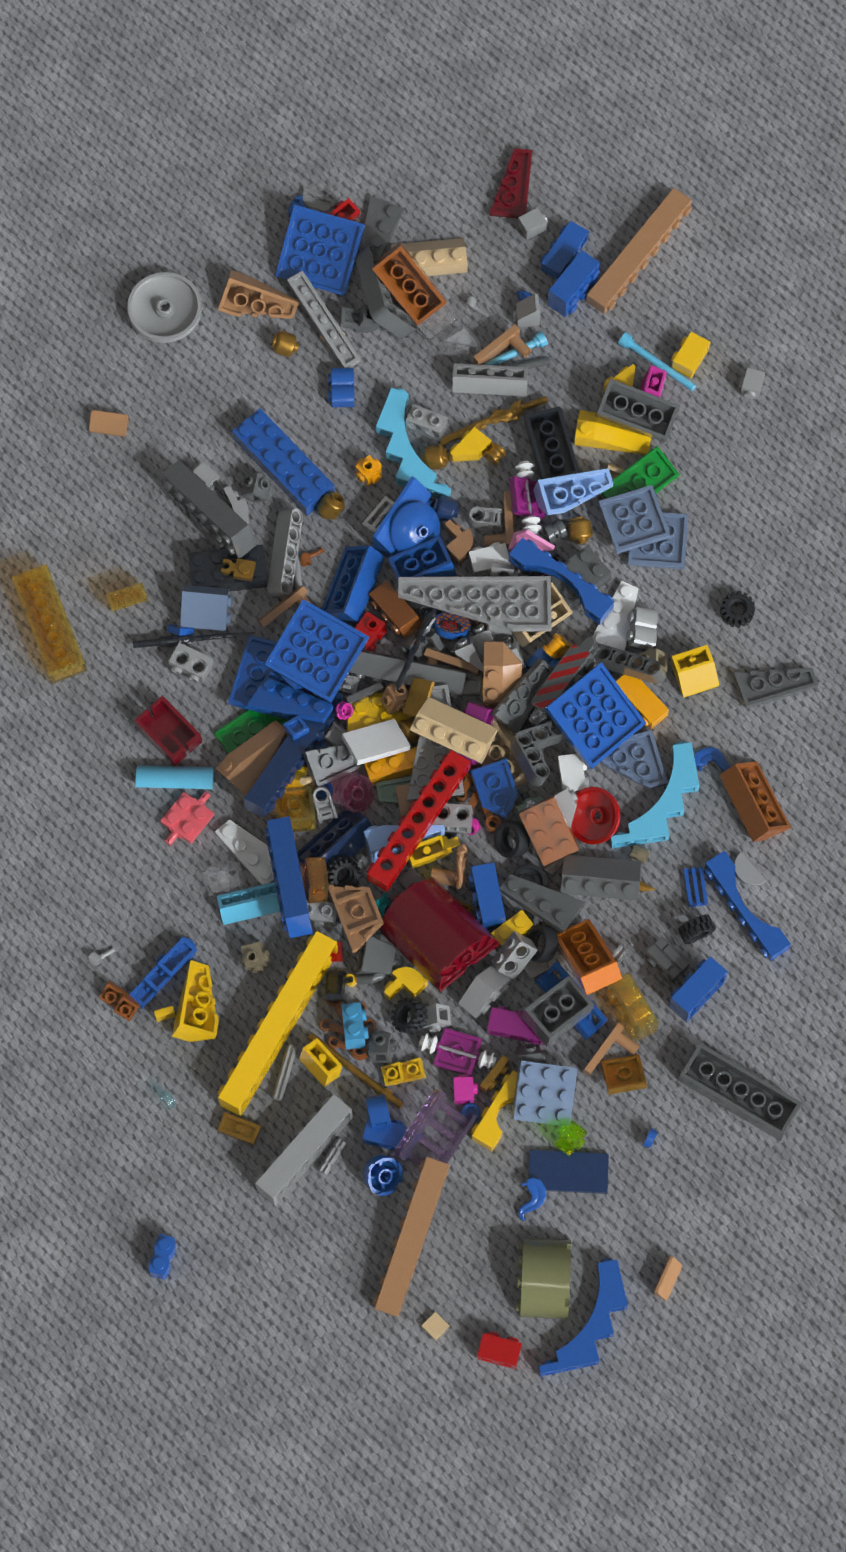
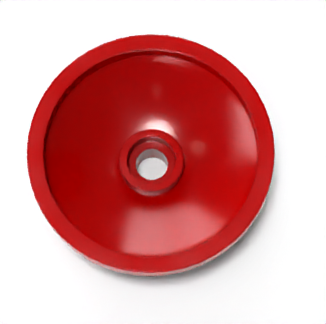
[571,787,620,845]

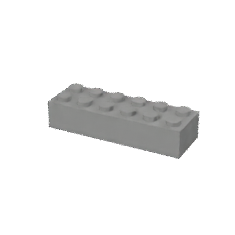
[255,1095,353,1206]

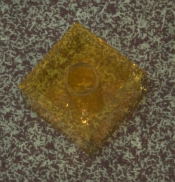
[274,786,316,832]

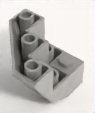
[454,622,526,672]

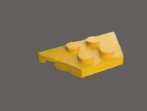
[347,692,412,732]

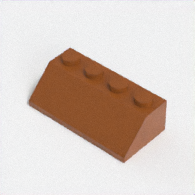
[372,242,447,325]
[719,761,791,842]

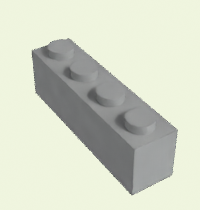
[453,363,528,396]

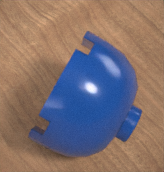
[362,1155,403,1196]

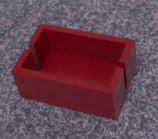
[134,695,203,766]

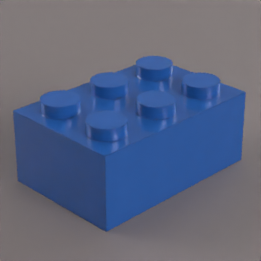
[548,250,600,318]
[388,536,457,581]
[468,862,506,931]
[669,956,728,1023]

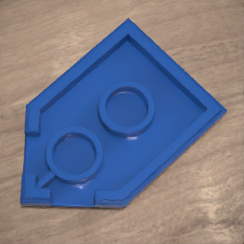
[470,758,519,819]

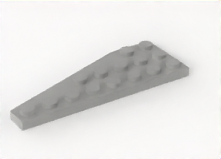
[398,576,552,632]

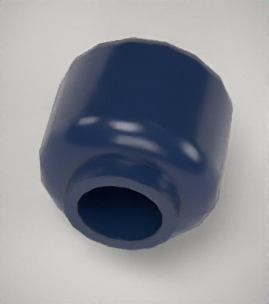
[432,495,460,522]

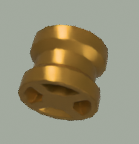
[483,442,507,466]

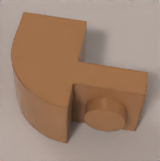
[445,520,473,566]

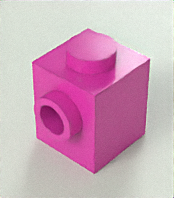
[453,1074,478,1105]

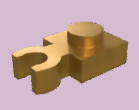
[221,559,256,582]

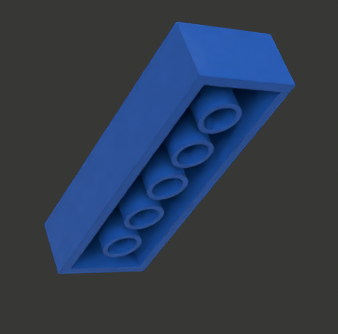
[232,408,335,516]
[265,816,313,938]

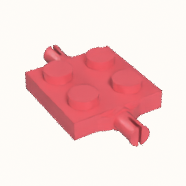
[160,791,215,846]

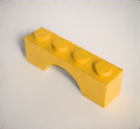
[471,1070,517,1152]

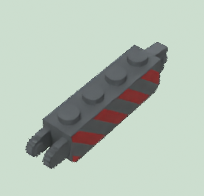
[529,637,599,726]

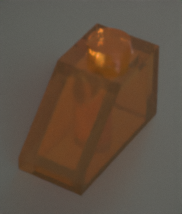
[303,857,329,903]

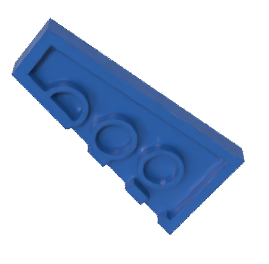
[247,677,333,723]

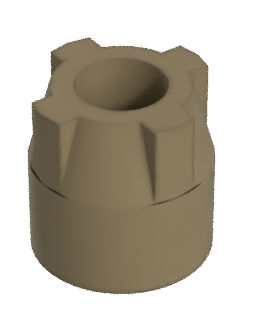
[630,844,650,864]

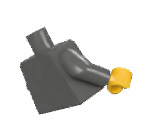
[346,932,403,987]

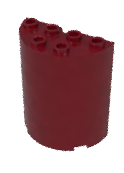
[381,879,500,992]

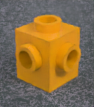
[355,455,382,487]

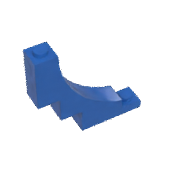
[538,1258,628,1377]

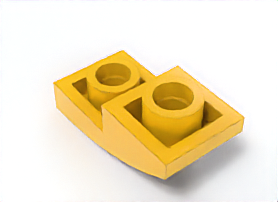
[381,1058,426,1086]

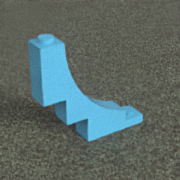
[376,388,451,498]
[610,741,699,849]

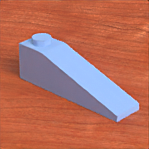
[533,468,613,515]
[364,825,445,863]

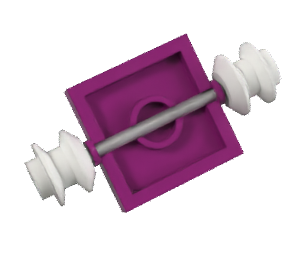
[509,461,545,534]
[419,1028,497,1077]

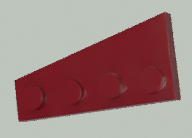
[489,148,532,218]

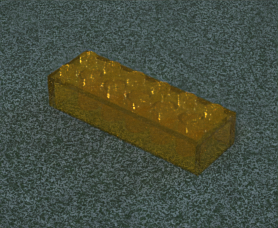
[11,564,87,684]

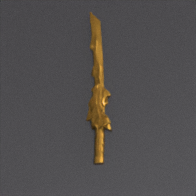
[439,396,548,446]

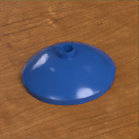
[390,502,440,553]

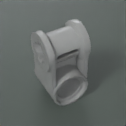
[468,506,505,531]
[313,785,338,824]

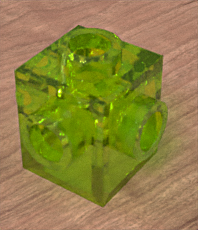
[554,1120,588,1156]

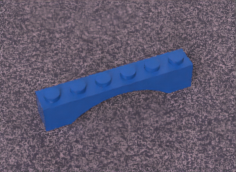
[509,537,614,625]
[704,851,791,961]

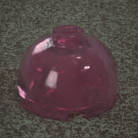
[335,774,374,812]

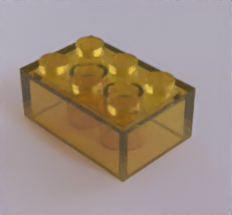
[606,972,658,1042]

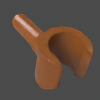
[300,548,324,567]

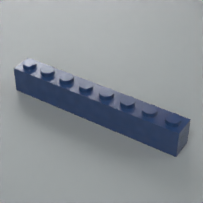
[244,692,343,818]

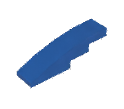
[129,936,198,1009]

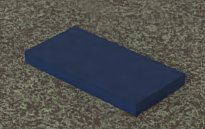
[529,1150,609,1194]

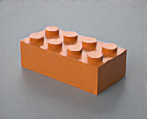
[556,919,622,995]

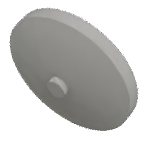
[128,272,202,343]

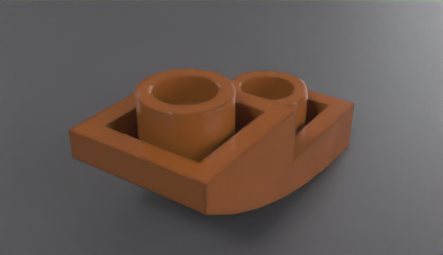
[99,980,140,1021]

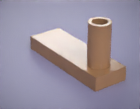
[473,324,532,365]
[484,491,516,550]
[257,585,312,627]
[424,648,481,676]
[582,1022,640,1076]

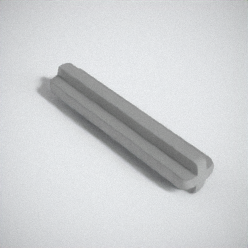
[272,1044,297,1101]

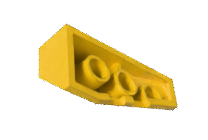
[574,410,651,455]
[172,960,219,1042]

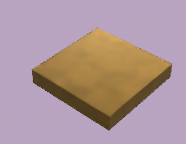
[601,1054,647,1095]

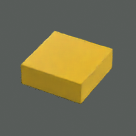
[154,1006,176,1022]

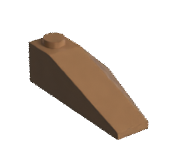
[218,270,299,319]

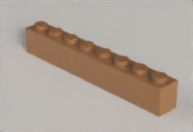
[586,188,692,314]
[373,1157,450,1317]

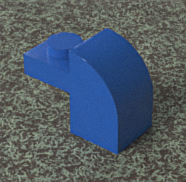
[365,1094,391,1129]

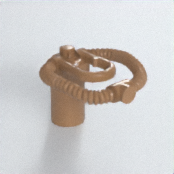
[431,843,468,889]

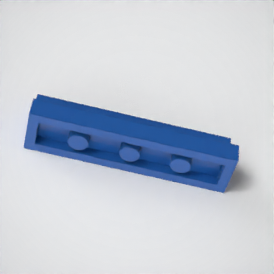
[535,961,608,1040]

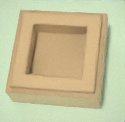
[421,1312,450,1341]

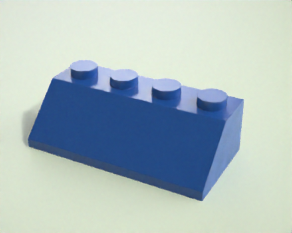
[373,476,433,558]
[321,545,385,624]

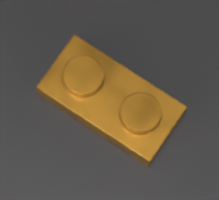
[479,1055,510,1094]
[217,1112,261,1146]

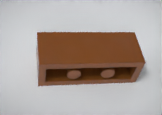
[369,580,421,639]

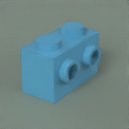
[341,1002,369,1050]

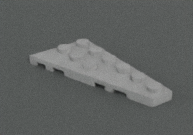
[407,684,464,802]

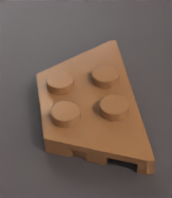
[327,885,384,953]

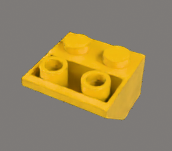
[670,645,719,698]

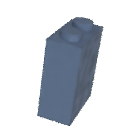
[180,585,233,631]

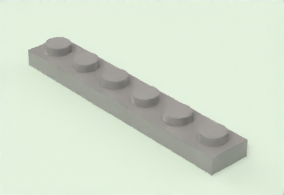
[287,271,361,368]

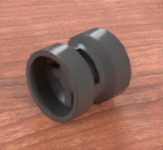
[543,519,567,543]

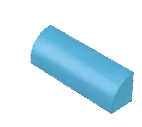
[135,765,214,789]
[217,882,280,925]

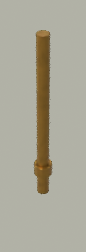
[308,1033,404,1110]

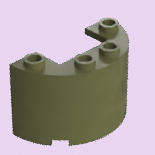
[516,1238,571,1319]

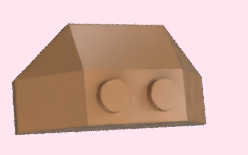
[482,641,522,709]

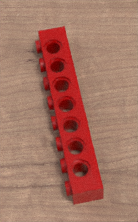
[366,750,471,892]

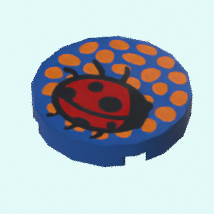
[433,612,471,640]

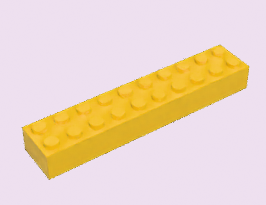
[217,931,338,1117]

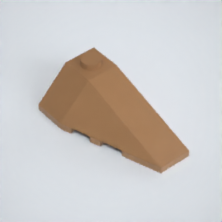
[216,720,287,795]

